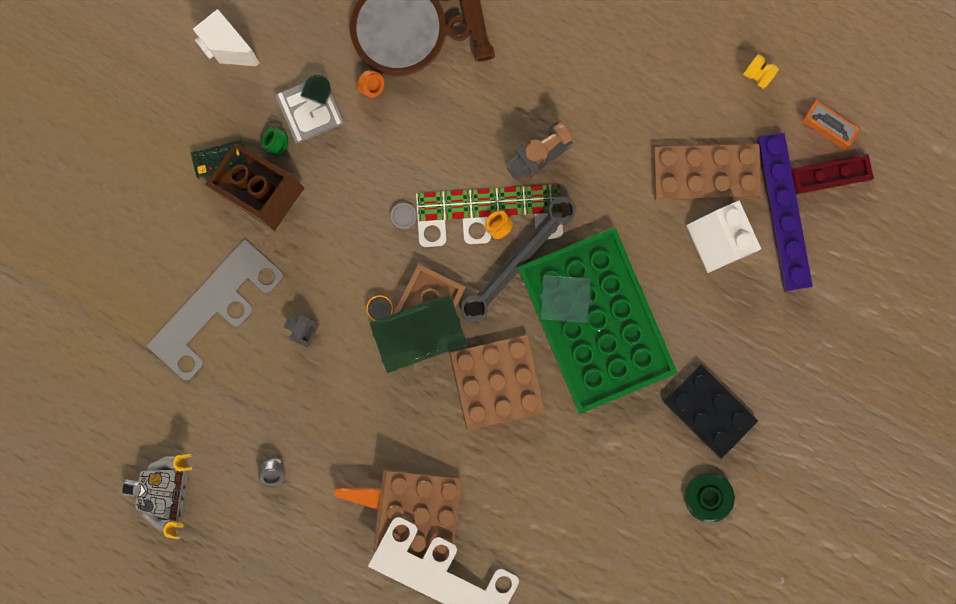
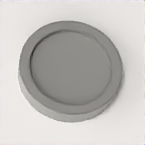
[391,203,417,229]

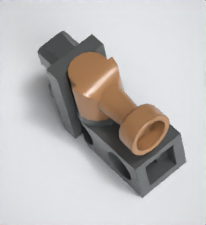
[507,122,573,181]

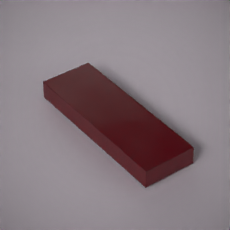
[791,154,874,195]

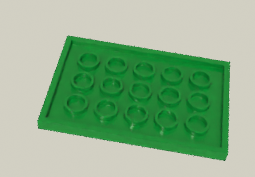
[518,227,678,414]

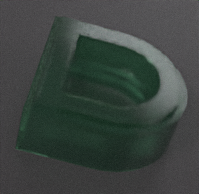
[300,75,331,106]

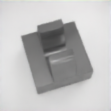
[284,315,319,348]

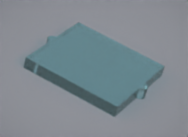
[540,275,592,323]

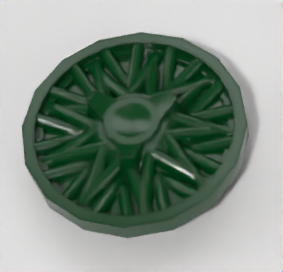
[684,472,735,523]

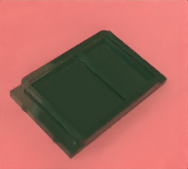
[370,295,468,373]

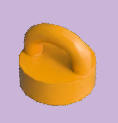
[485,211,513,239]

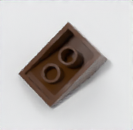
[205,142,304,231]

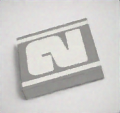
[275,75,344,144]

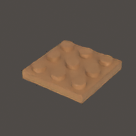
[450,335,546,430]
[373,470,462,559]

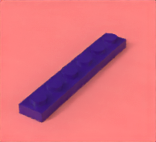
[757,132,813,292]

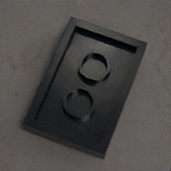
[663,365,758,459]

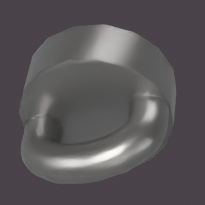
[258,458,285,486]

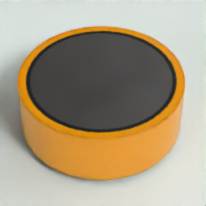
[366,295,393,323]

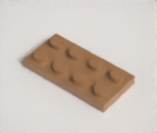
[653,144,762,200]

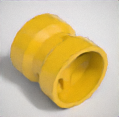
[743,53,780,90]

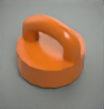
[356,70,384,98]

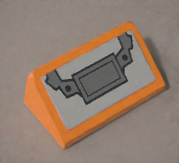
[801,100,860,151]

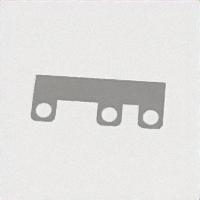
[147,239,283,380]

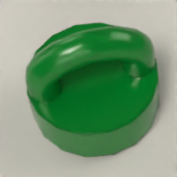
[261,127,289,156]

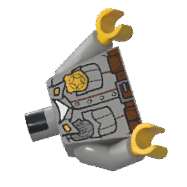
[122,454,192,539]

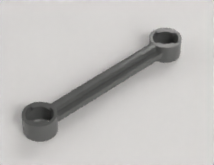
[461,197,575,323]

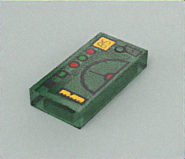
[190,140,248,179]

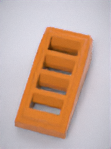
[334,487,381,509]

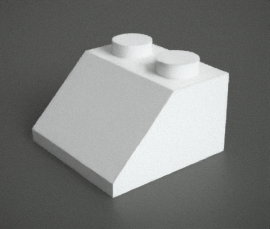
[193,9,259,66]
[686,200,761,273]

